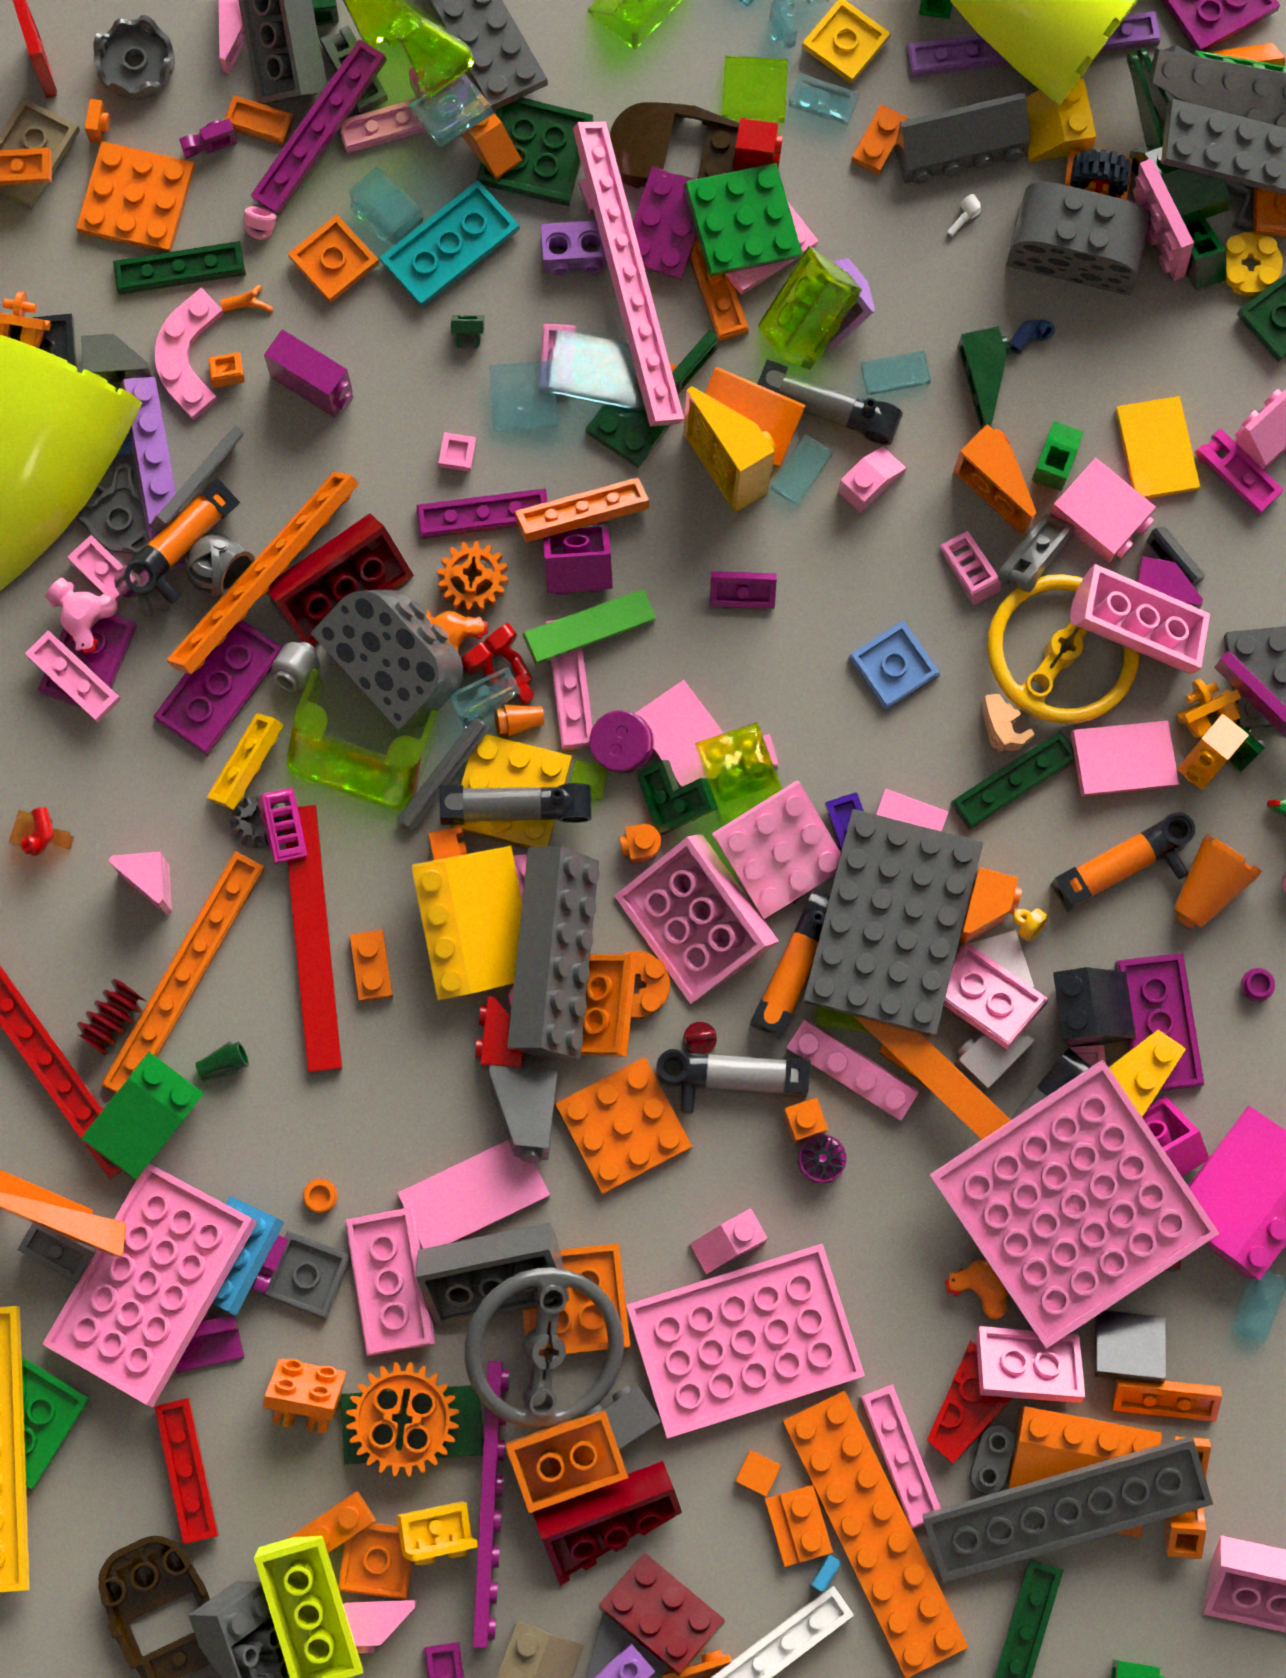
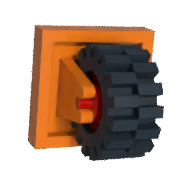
[1064,149,1133,200]

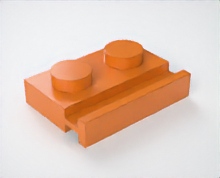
[764,1484,833,1567]

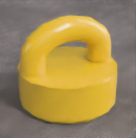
[1013,908,1048,942]

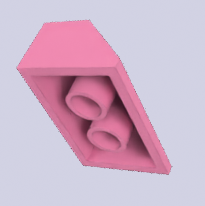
[1203,1536,1286,1633]

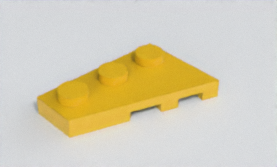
[1109,1030,1186,1117]

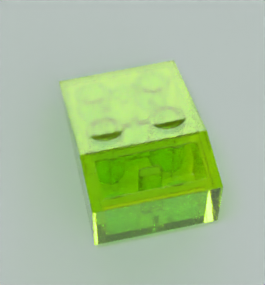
[695,722,782,827]

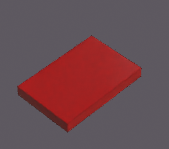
[13,0,58,98]

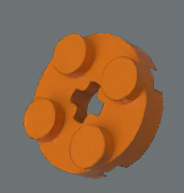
[624,951,670,1019]

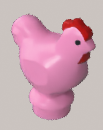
[45,578,118,654]

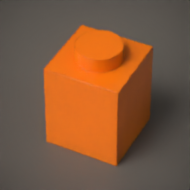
[782,1097,828,1145]

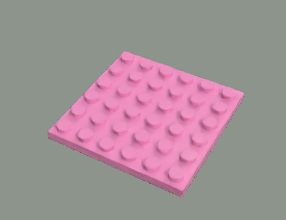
[930,1060,1220,1349]

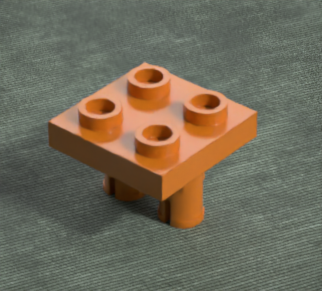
[263,1358,347,1434]

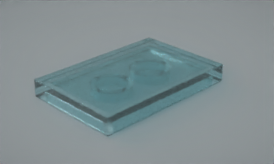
[547,329,645,411]

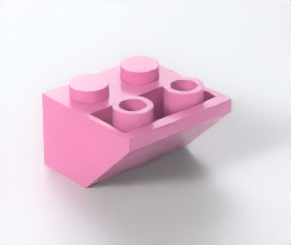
[1235,389,1286,471]

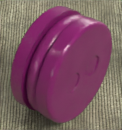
[589,710,654,773]

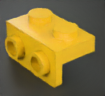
[397,1501,478,1565]

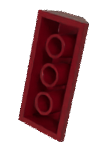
[266,513,414,646]

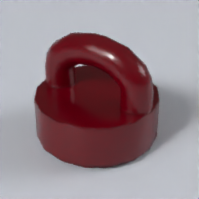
[683,1022,717,1054]

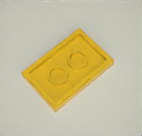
[1115,396,1200,499]

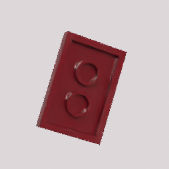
[599,1552,725,1676]

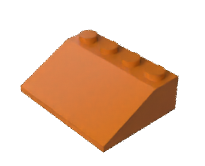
[1006,1406,1162,1538]

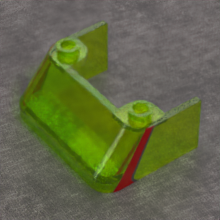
[286,668,441,811]

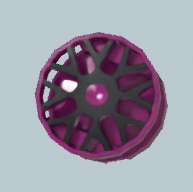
[798,1134,847,1184]

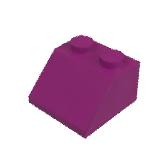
[543,523,613,595]

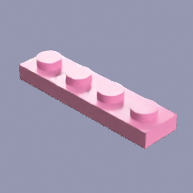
[786,1018,920,1121]

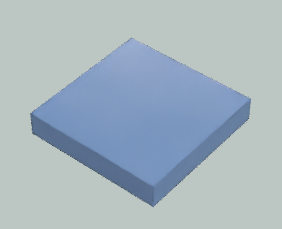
[848,620,940,711]

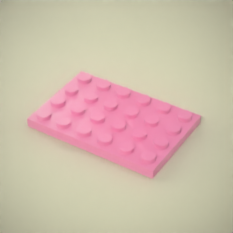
[42,1163,258,1408]
[626,1243,865,1439]

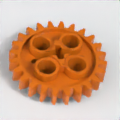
[346,1362,460,1477]

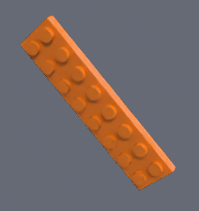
[782,1390,969,1678]

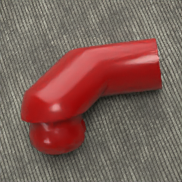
[21,807,54,856]

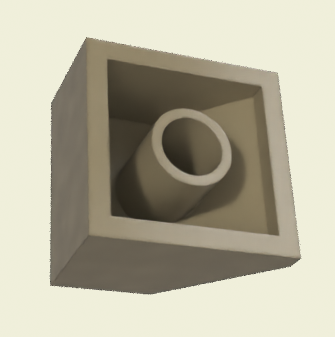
[497,1620,584,1678]

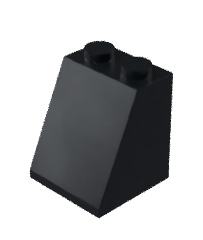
[1053,967,1137,1048]

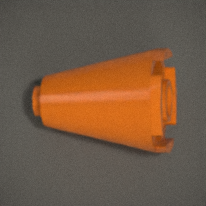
[1174,834,1262,930]

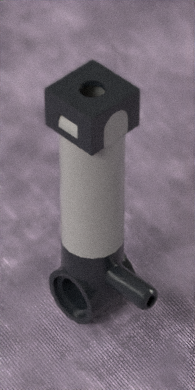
[656,1049,811,1114]

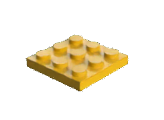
[450,734,572,848]

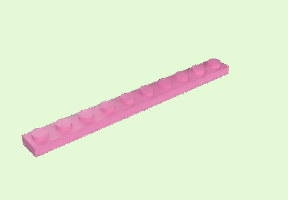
[572,122,684,426]

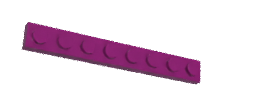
[473,1361,509,1648]

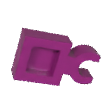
[179,119,237,159]
[251,1235,289,1294]

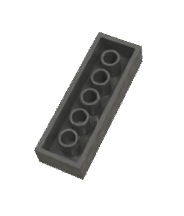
[507,846,600,1060]

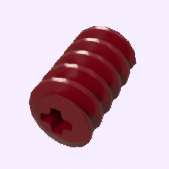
[77,979,147,1056]

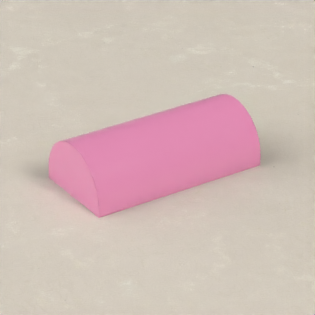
[1070,564,1210,674]

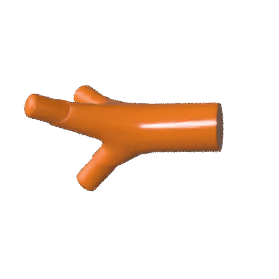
[220,284,273,313]

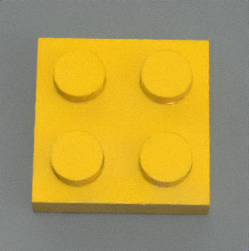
[802,0,891,85]

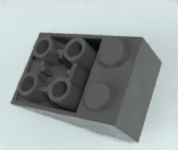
[188,1581,290,1678]

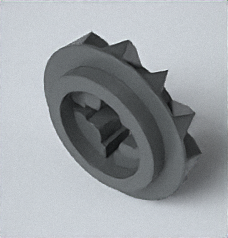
[230,795,284,849]

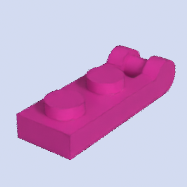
[1195,429,1284,515]

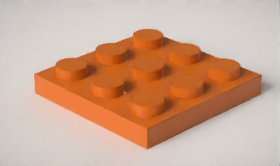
[76,141,195,253]
[555,1057,692,1195]
[522,1243,630,1359]

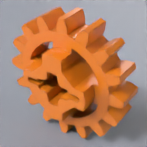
[437,541,509,613]

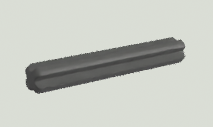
[397,718,490,831]

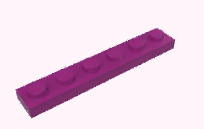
[250,39,387,216]

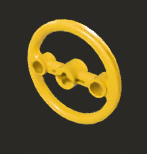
[987,574,1140,724]

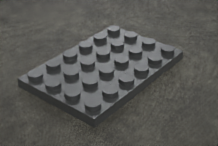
[803,809,983,1037]

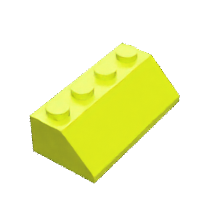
[254,1536,364,1678]

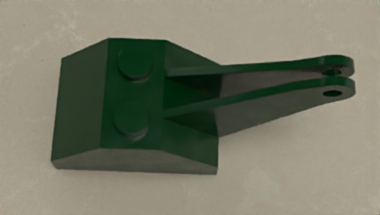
[1127,48,1230,226]

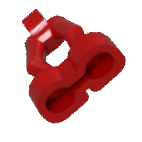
[461,622,534,705]

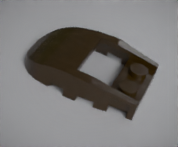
[610,102,739,189]
[98,1536,211,1678]

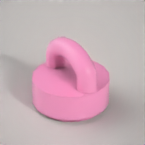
[243,206,277,240]

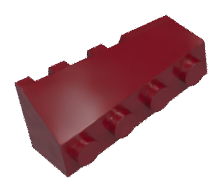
[533,1461,682,1586]

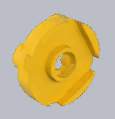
[1223,232,1283,297]

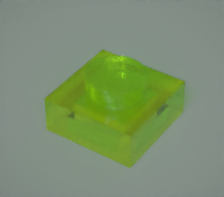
[571,760,608,801]

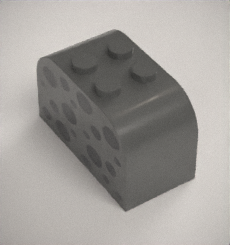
[1005,182,1151,296]
[311,590,463,730]

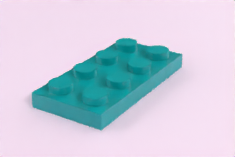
[380,180,520,308]

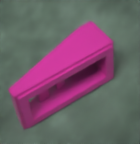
[257,788,307,864]

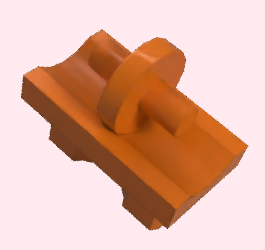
[0,291,51,347]

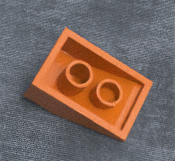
[953,424,1037,537]
[506,1410,628,1513]

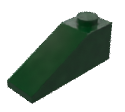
[1186,219,1226,290]
[958,326,1010,430]

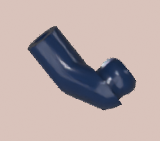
[1009,319,1055,354]

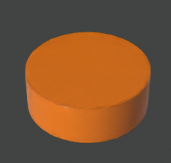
[303,1179,338,1214]

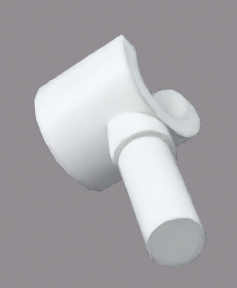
[947,194,981,237]

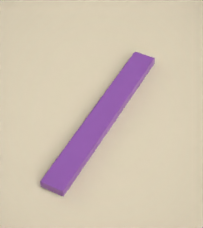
[906,11,1161,77]

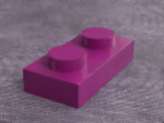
[709,571,777,609]

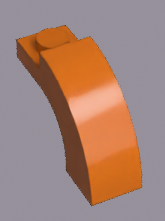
[1164,1436,1211,1559]

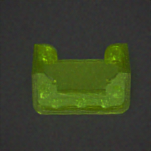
[343,0,474,98]

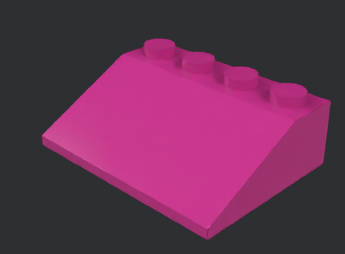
[1188,1106,1286,1280]

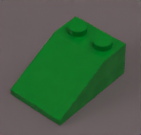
[81,1052,204,1180]

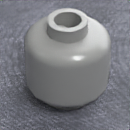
[271,642,321,692]

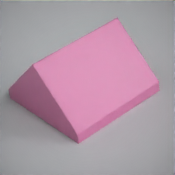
[108,852,172,916]

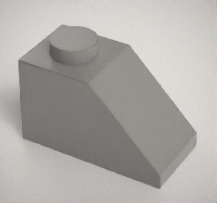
[955,1036,1035,1092]

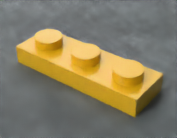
[207,713,284,810]

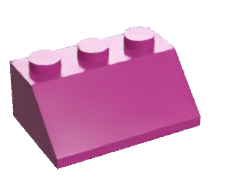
[1142,1096,1209,1176]

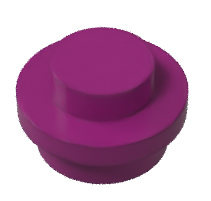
[1241,968,1275,1002]

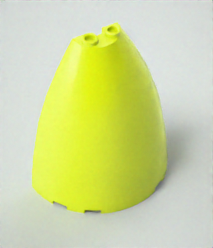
[950,0,1139,105]
[0,335,142,591]

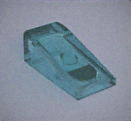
[450,667,520,729]

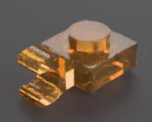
[9,810,74,850]

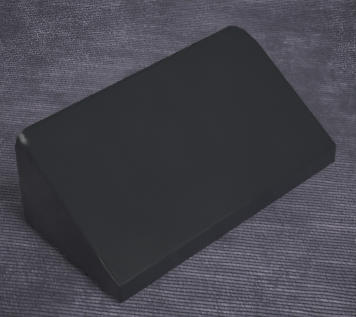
[1147,527,1205,586]

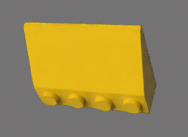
[683,386,776,513]
[412,845,522,1000]

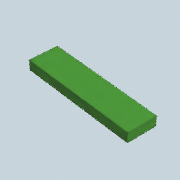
[522,589,656,665]

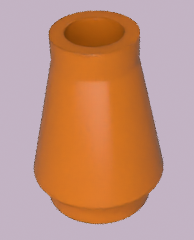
[494,704,544,737]

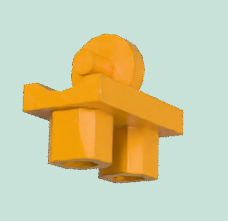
[1175,679,1241,738]

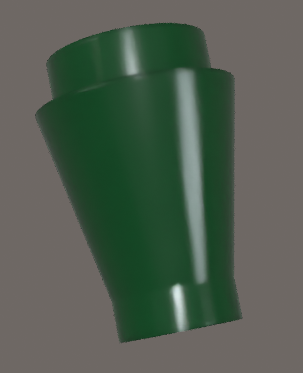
[195,1041,249,1081]

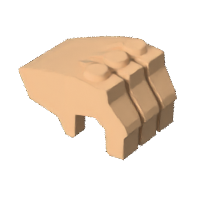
[981,694,1035,753]

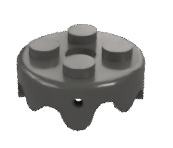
[93,15,175,99]

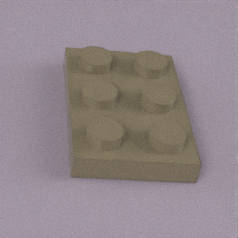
[0,97,80,209]

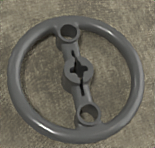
[465,1267,624,1429]

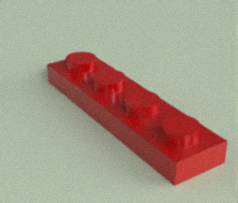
[154,1398,219,1544]

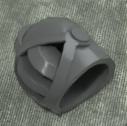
[183,533,255,597]

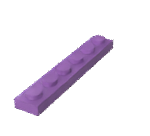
[121,377,185,569]

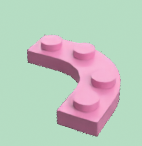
[155,288,224,421]

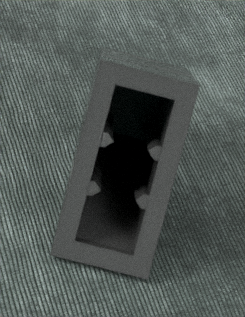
[489,1065,557,1163]

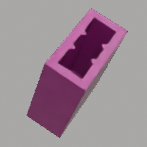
[264,329,353,418]

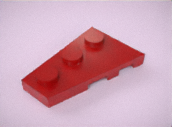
[927,1340,1013,1465]

